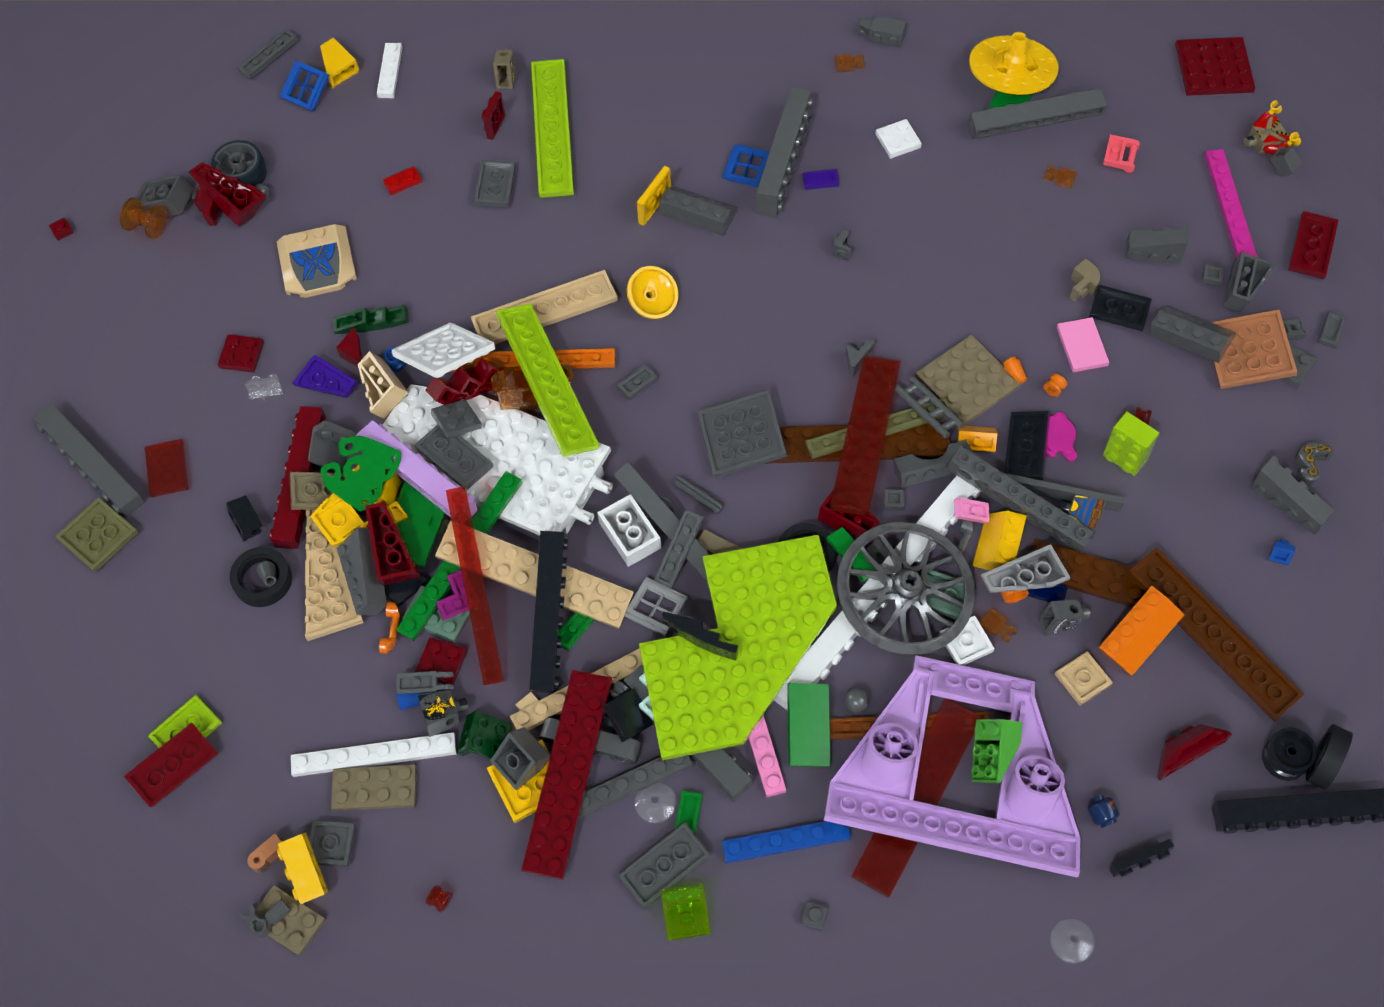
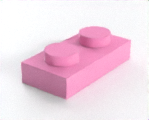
[954,497,990,523]

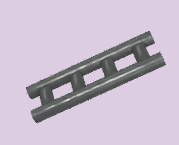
[895,376,965,439]

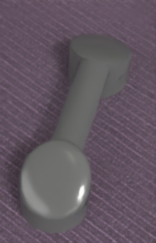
[945,520,973,565]

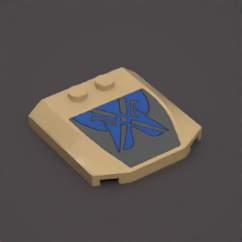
[277,224,357,298]

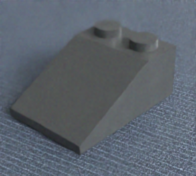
[131,174,194,216]

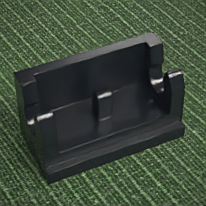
[226,495,262,542]

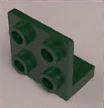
[456,711,512,759]

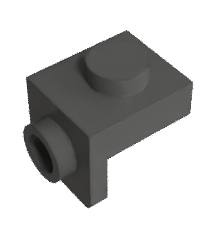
[833,229,852,261]

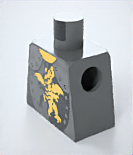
[418,690,469,737]

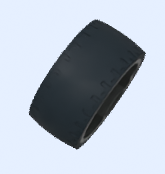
[211,140,267,186]

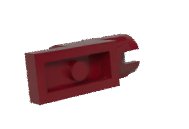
[192,183,220,226]

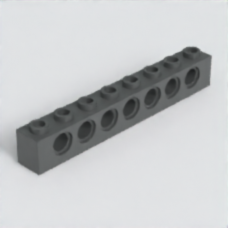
[946,446,1094,552]

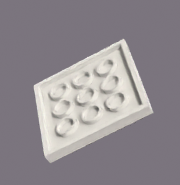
[392,322,495,378]

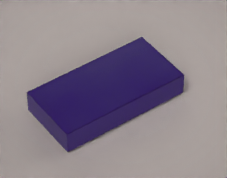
[802,169,839,190]

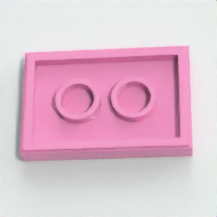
[1056,317,1109,373]

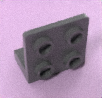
[308,420,357,472]

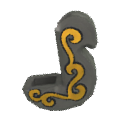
[1295,442,1334,488]

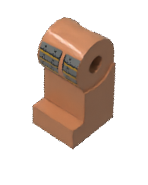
[247,834,283,873]

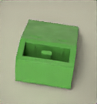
[971,719,1022,783]

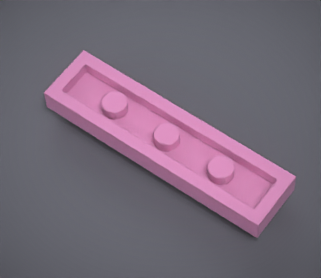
[748,715,786,798]

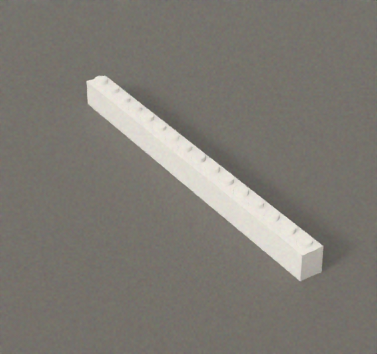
[774,476,981,711]

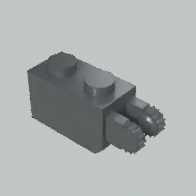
[858,16,906,48]

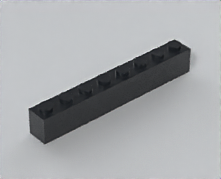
[529,531,568,693]
[1211,788,1384,834]

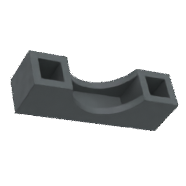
[894,440,974,487]

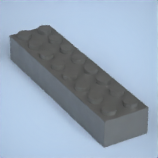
[756,86,813,218]

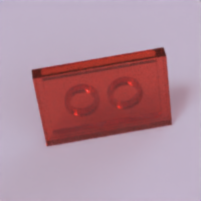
[145,439,189,498]

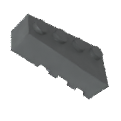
[1250,455,1335,535]
[337,527,387,616]

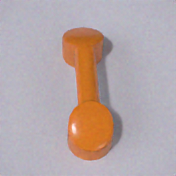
[379,601,401,654]

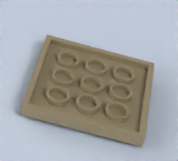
[915,335,1021,426]

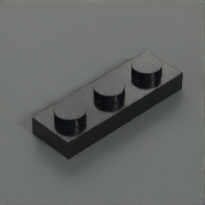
[1110,839,1174,877]

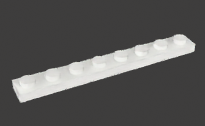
[291,732,457,777]

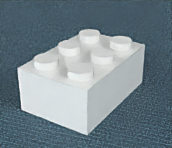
[597,494,661,567]

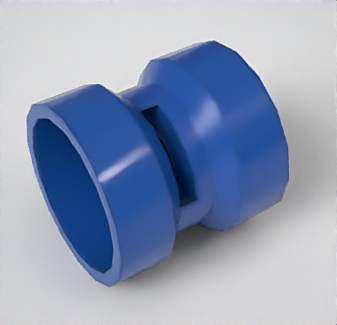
[384,347,406,372]

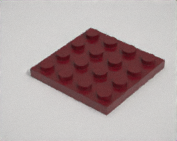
[1175,37,1255,96]

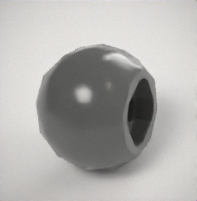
[844,688,868,714]

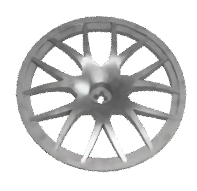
[837,522,975,655]

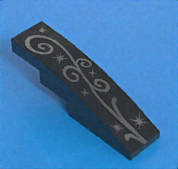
[662,611,738,661]

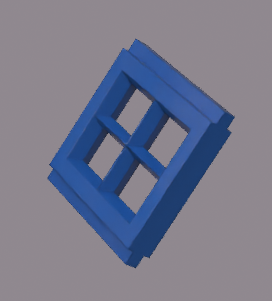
[279,60,330,112]
[722,144,770,187]

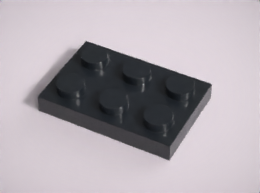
[1089,285,1152,332]

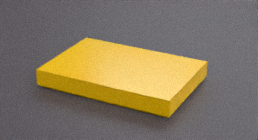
[637,166,671,226]

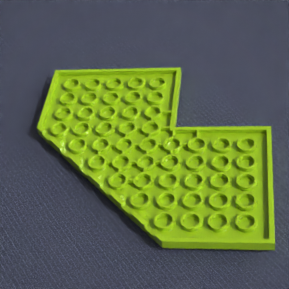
[639,535,837,760]

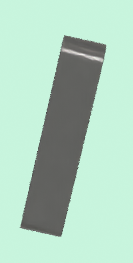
[539,718,641,764]

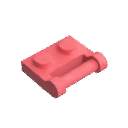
[1103,134,1140,173]

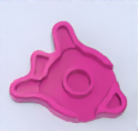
[1046,412,1077,462]

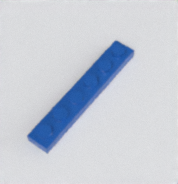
[722,821,851,864]

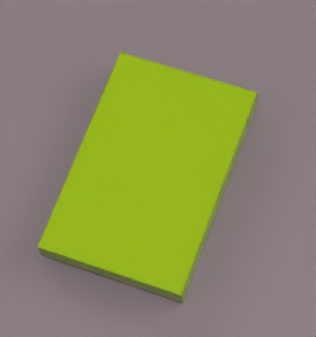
[148,695,222,748]

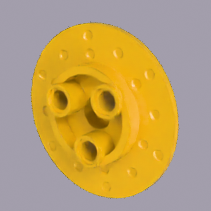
[969,32,1059,95]

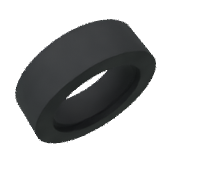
[778,523,836,573]
[229,547,292,607]
[1306,724,1353,790]

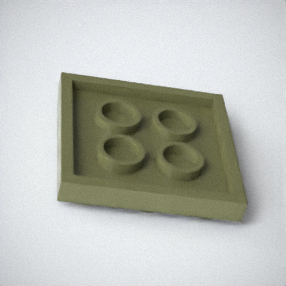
[55,497,138,573]

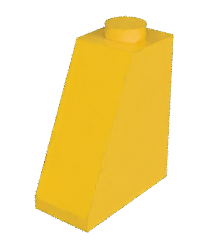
[320,37,359,88]

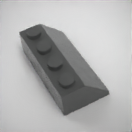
[659,186,738,236]
[1150,305,1236,363]

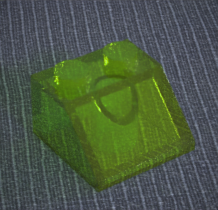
[661,883,711,941]

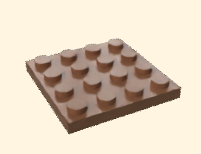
[1211,309,1297,390]

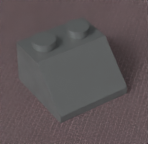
[490,727,551,790]

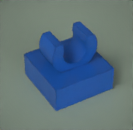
[1269,539,1295,565]

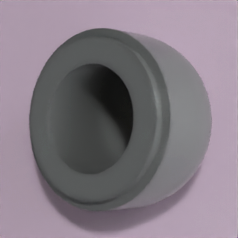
[254,183,271,201]

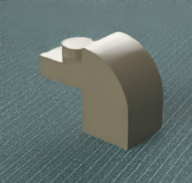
[1070,259,1100,302]

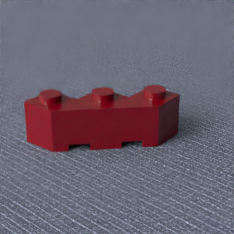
[425,357,505,405]

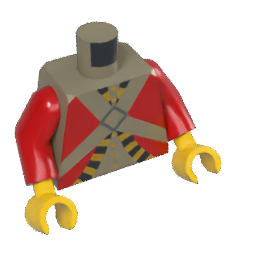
[1244,100,1301,155]

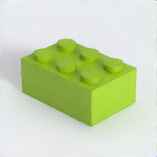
[1103,412,1160,476]

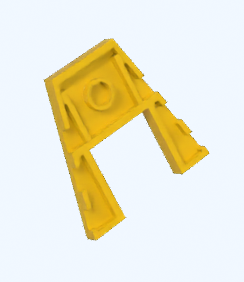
[310,465,408,548]

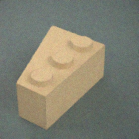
[358,351,409,419]

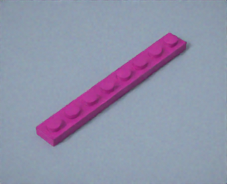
[1205,149,1257,258]

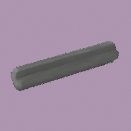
[675,476,723,514]

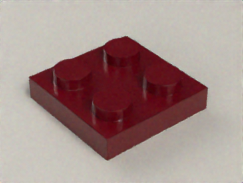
[482,91,506,140]
[217,334,264,373]
[415,637,467,685]

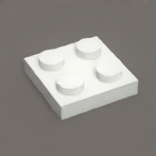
[875,119,922,159]
[939,616,994,666]

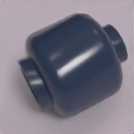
[1088,794,1120,828]

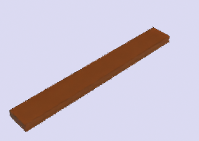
[829,711,989,740]

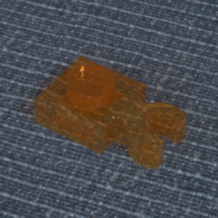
[835,54,865,73]
[1044,166,1077,189]
[979,608,1017,643]

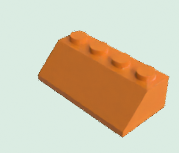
[1099,586,1185,676]

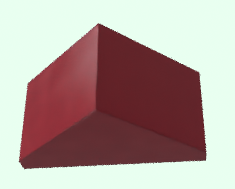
[336,328,363,367]

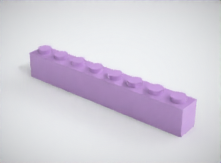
[356,420,478,525]

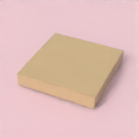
[1055,651,1113,706]

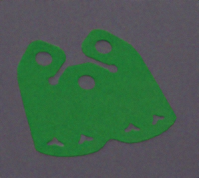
[321,435,401,511]

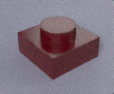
[49,217,73,241]

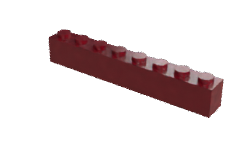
[269,406,326,549]

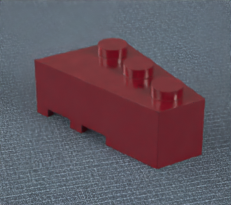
[817,481,880,548]

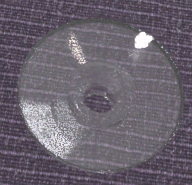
[635,782,676,823]
[1050,919,1094,963]

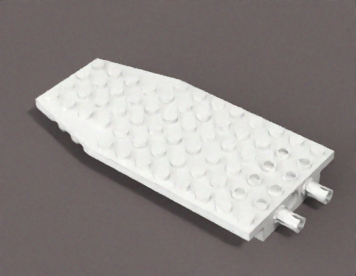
[383,384,613,536]

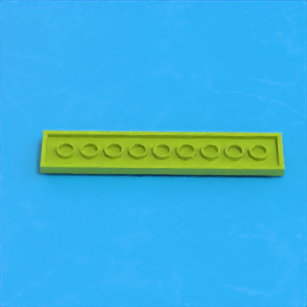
[531,59,574,198]
[496,304,599,457]

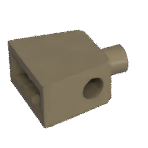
[493,49,515,89]

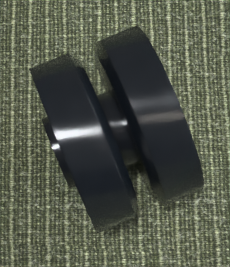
[1262,727,1317,781]

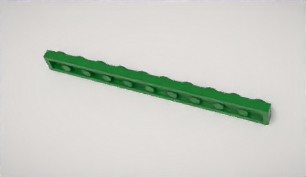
[396,471,523,641]

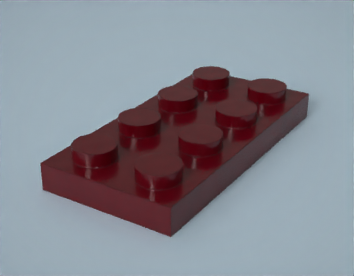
[1288,211,1339,279]
[124,723,218,808]

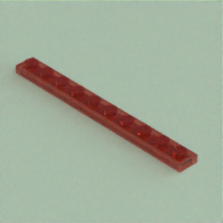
[446,486,504,686]

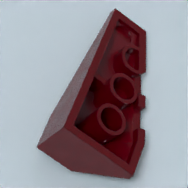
[189,162,266,227]

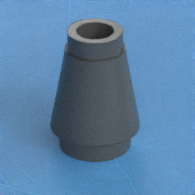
[256,561,276,586]

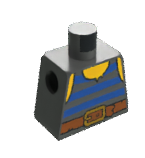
[1058,495,1107,539]

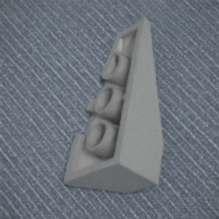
[981,544,1070,593]

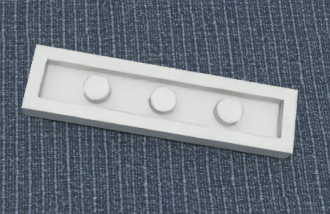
[377,43,403,98]

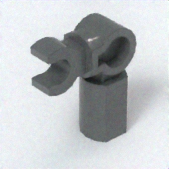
[239,899,291,938]

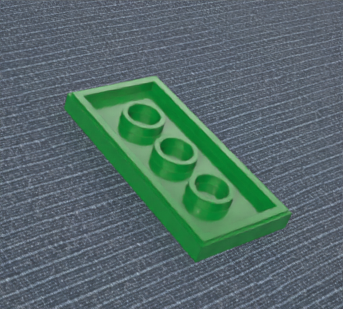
[787,683,830,767]

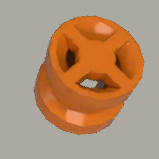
[1043,374,1067,397]

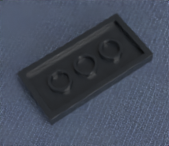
[1004,411,1050,480]

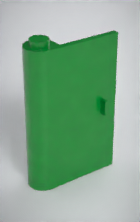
[396,481,446,567]

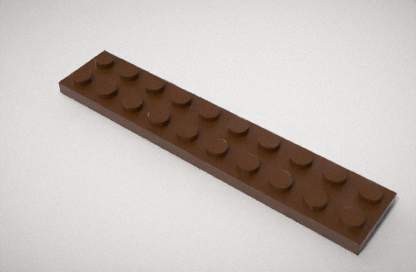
[764,422,950,464]
[1127,547,1304,722]

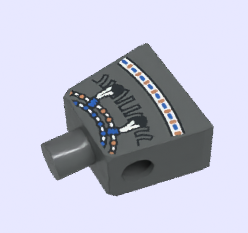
[1038,599,1091,636]

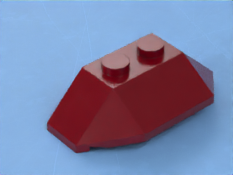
[1157,724,1232,781]

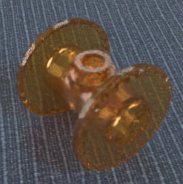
[119,197,167,239]

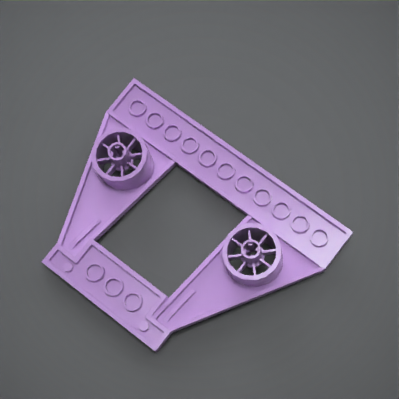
[824,655,1080,878]

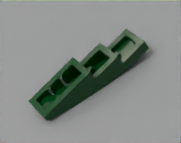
[333,304,409,334]

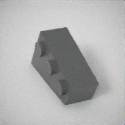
[1126,225,1188,264]
[1223,252,1276,312]

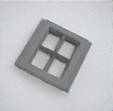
[624,577,688,637]

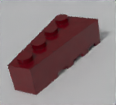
[365,501,421,586]

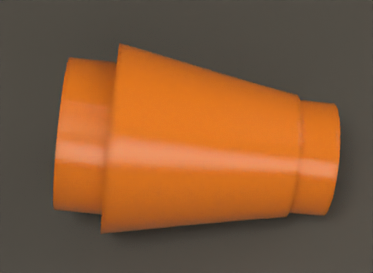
[1003,356,1027,384]

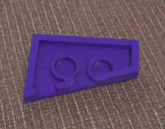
[293,354,358,398]

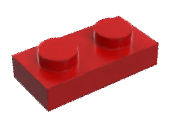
[383,166,422,196]

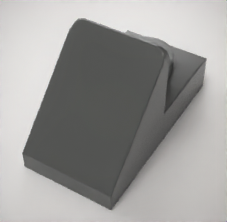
[845,339,875,377]

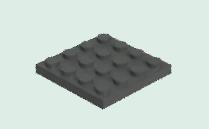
[698,390,787,478]

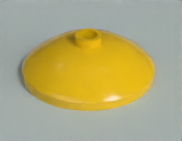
[627,266,678,319]

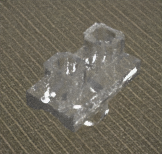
[245,374,283,401]

